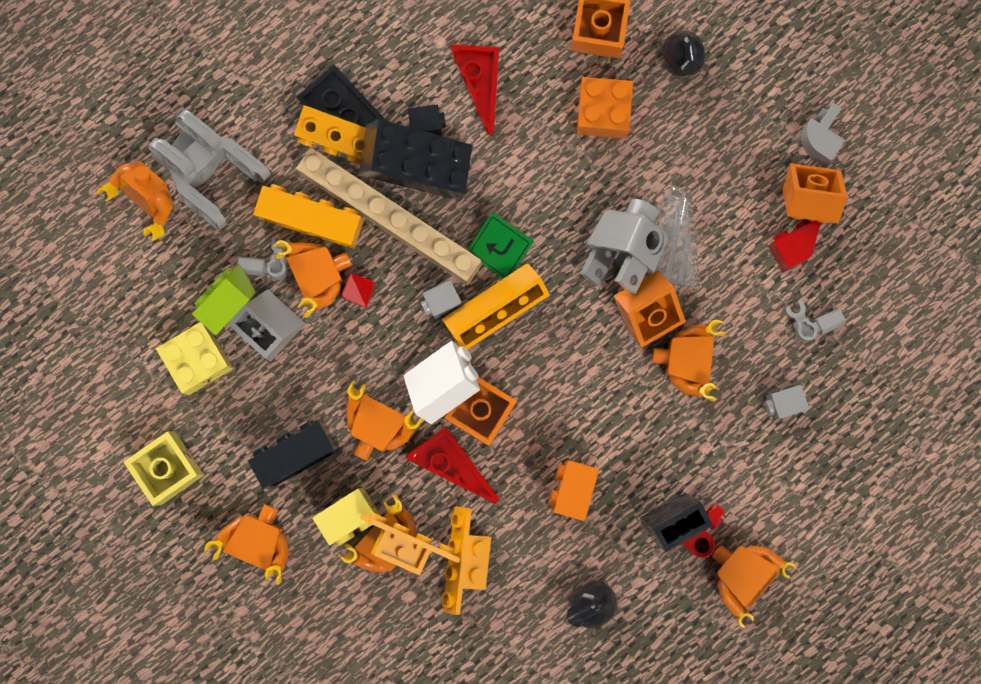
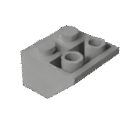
[227,289,306,361]

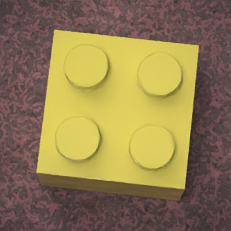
[156,322,234,395]
[124,431,204,506]
[313,488,380,546]

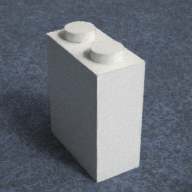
[403,341,480,424]

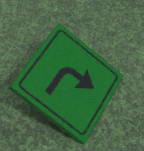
[468,212,535,279]

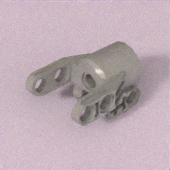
[148,109,271,229]

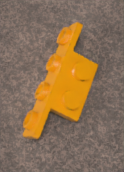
[442,506,491,615]
[360,512,461,575]

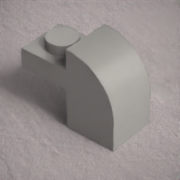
[801,103,845,167]

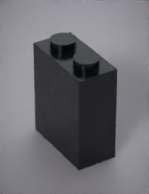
[640,492,713,552]

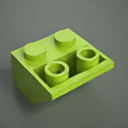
[192,264,256,335]

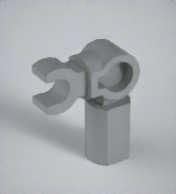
[238,238,291,280]
[785,301,846,343]

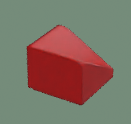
[341,273,376,308]

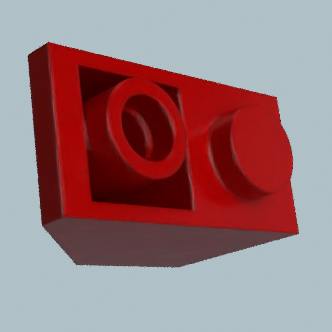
[769,219,821,273]

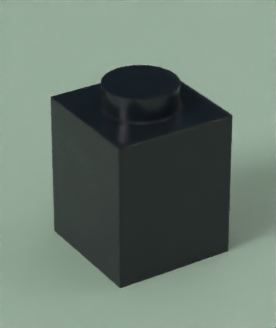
[408,104,446,136]

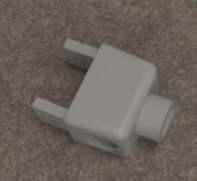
[580,199,668,294]

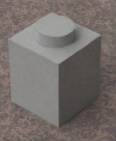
[421,280,462,319]
[765,385,810,420]

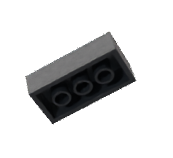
[359,119,472,199]

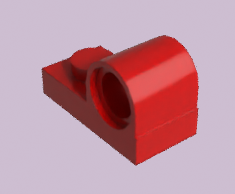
[681,504,725,558]

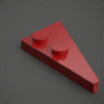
[451,44,499,136]
[406,427,500,504]

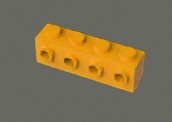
[293,105,366,165]
[253,184,364,249]
[442,263,550,349]

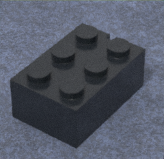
[248,420,340,489]

